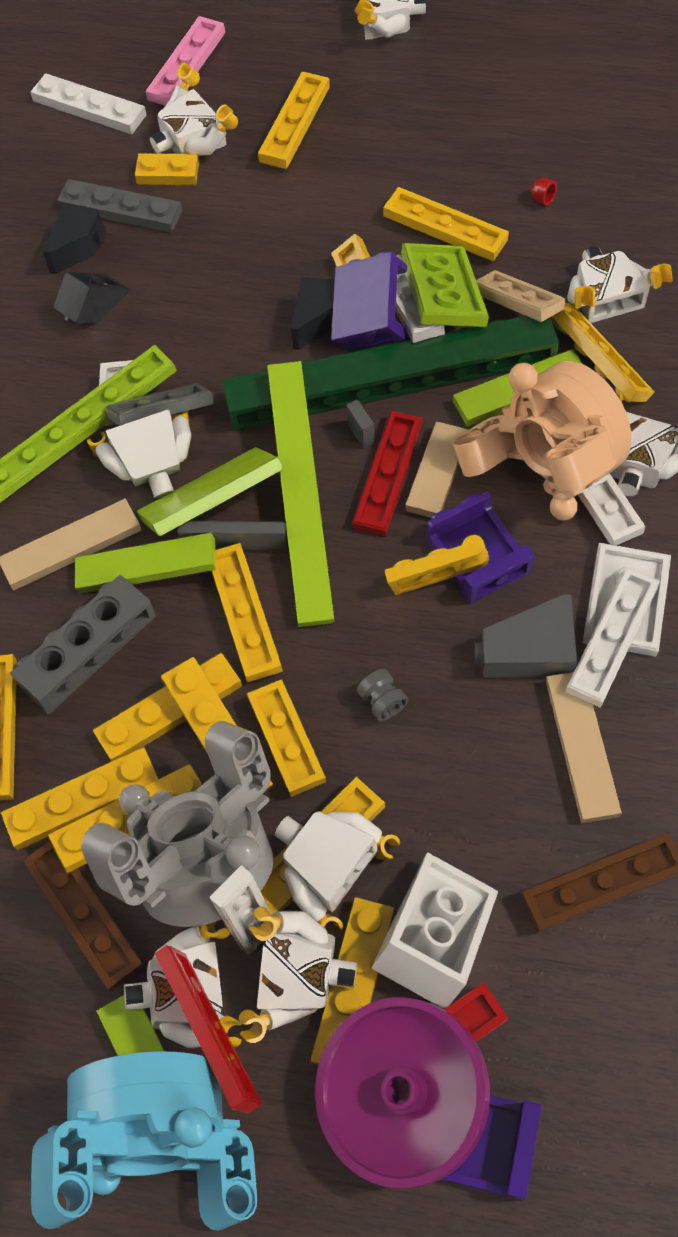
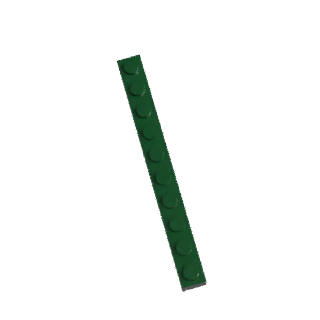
[222,315,559,432]

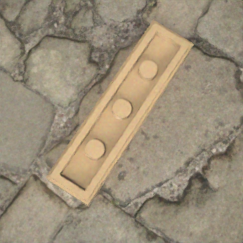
[0,498,142,591]
[546,672,622,824]

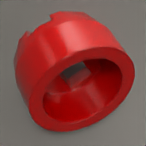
[531,178,557,206]

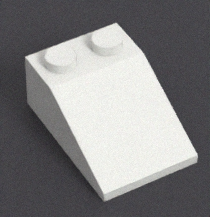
[371,852,498,1009]

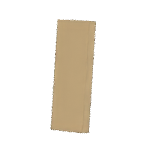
[476,270,565,322]
[406,421,468,518]

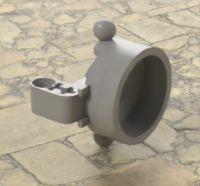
[81,721,273,927]

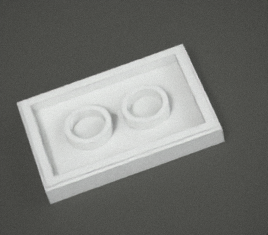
[582,543,671,657]

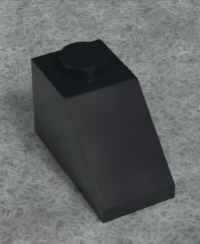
[43,204,106,274]
[53,272,129,326]
[291,277,335,349]

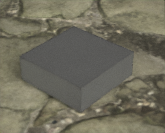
[346,400,375,449]

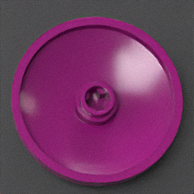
[315,997,490,1188]

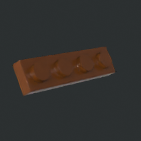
[521,832,678,933]
[23,841,145,992]

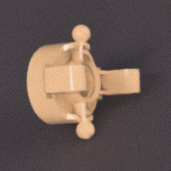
[452,361,631,521]

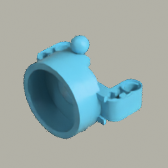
[31,1052,257,1231]

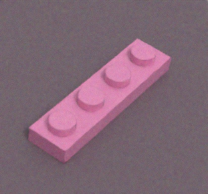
[146,16,225,106]

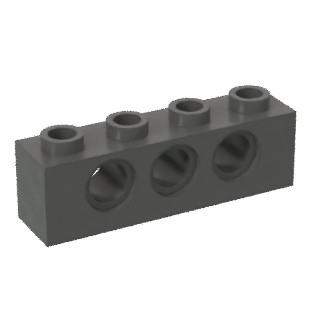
[10,575,156,715]

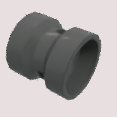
[357,669,409,722]

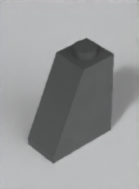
[475,594,577,678]

